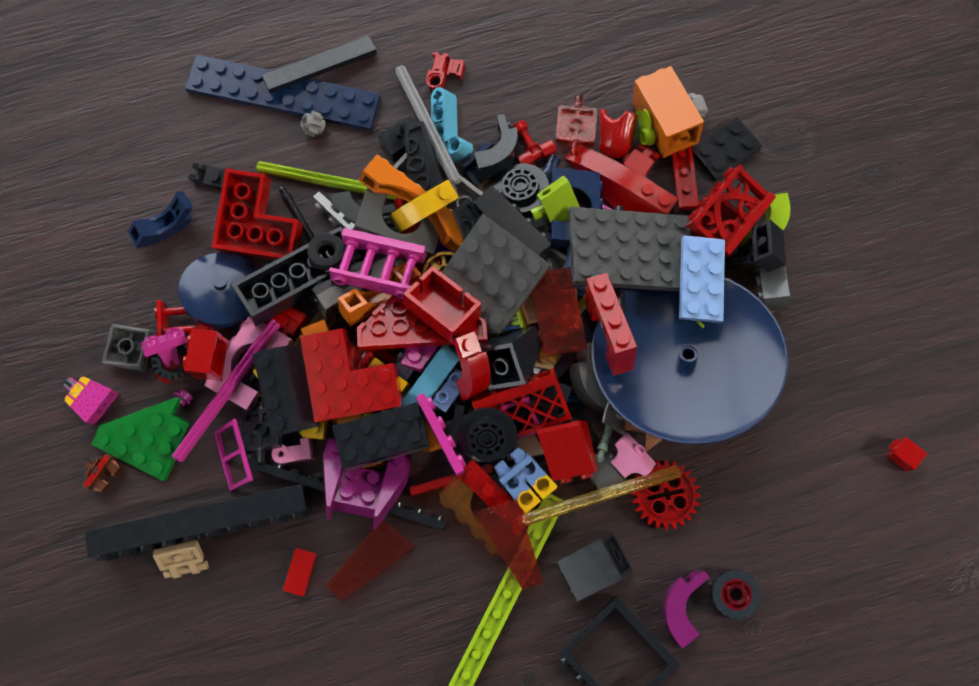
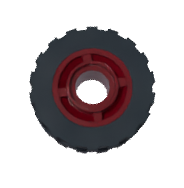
[710,570,761,620]

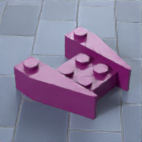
[323,438,412,530]

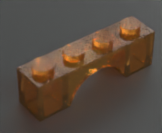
[439,476,519,557]

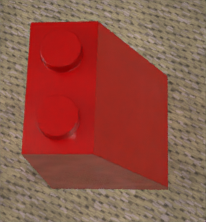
[537,420,598,484]

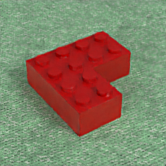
[211,168,303,260]
[300,328,404,422]

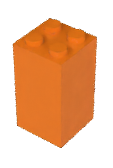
[632,66,704,158]

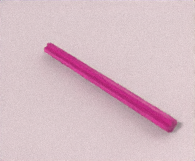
[172,319,280,462]

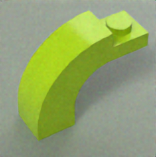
[738,193,790,247]

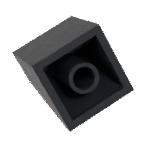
[480,326,542,390]
[557,532,633,602]

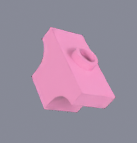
[611,432,656,478]

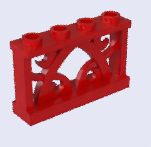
[685,165,776,257]

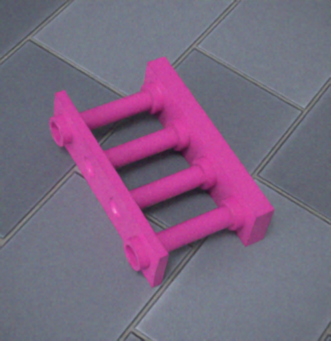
[329,228,426,299]

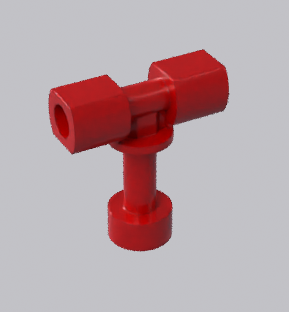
[512,120,557,165]

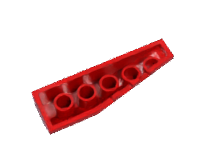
[565,143,679,214]

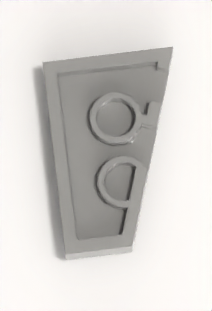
[313,192,354,230]

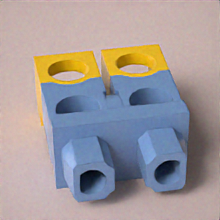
[494,446,558,513]

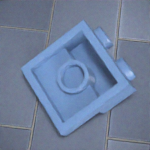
[431,368,462,417]

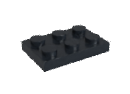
[692,117,762,181]

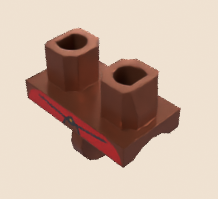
[83,454,124,493]

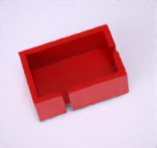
[403,266,482,344]

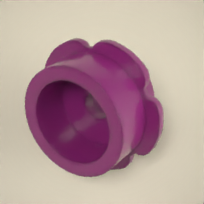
[173,388,193,407]

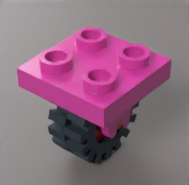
[141,327,188,380]

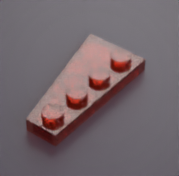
[475,498,543,590]
[326,519,415,600]

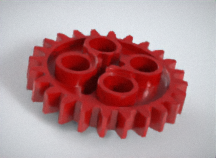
[630,460,701,530]

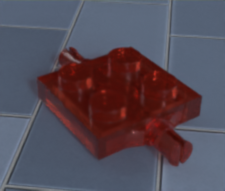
[555,95,597,156]

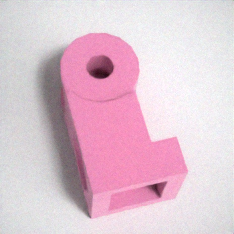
[272,438,315,465]

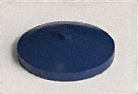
[178,252,257,328]

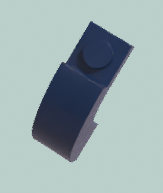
[128,191,193,248]

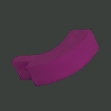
[663,570,710,649]

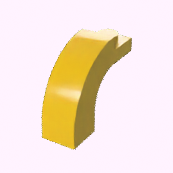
[389,179,459,233]

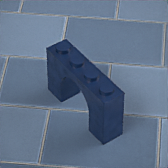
[548,167,603,250]

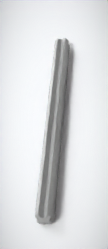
[395,65,461,185]

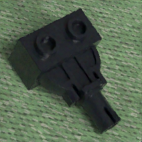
[724,219,786,272]

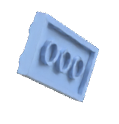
[679,236,725,323]

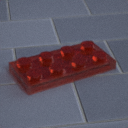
[531,267,587,357]

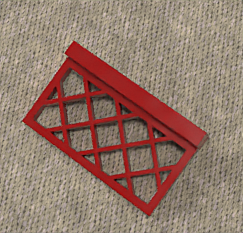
[472,368,572,440]

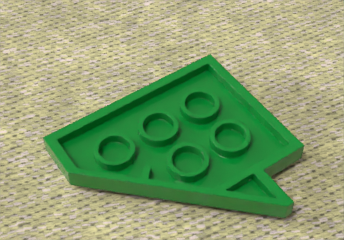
[91,397,192,481]

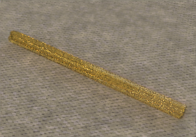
[515,465,682,528]

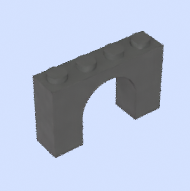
[353,188,439,261]

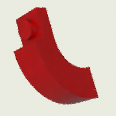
[452,331,490,401]

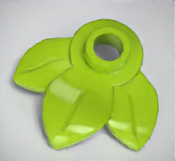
[635,109,656,146]

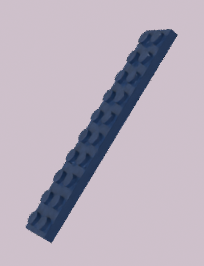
[185,54,381,131]

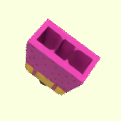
[63,376,119,425]

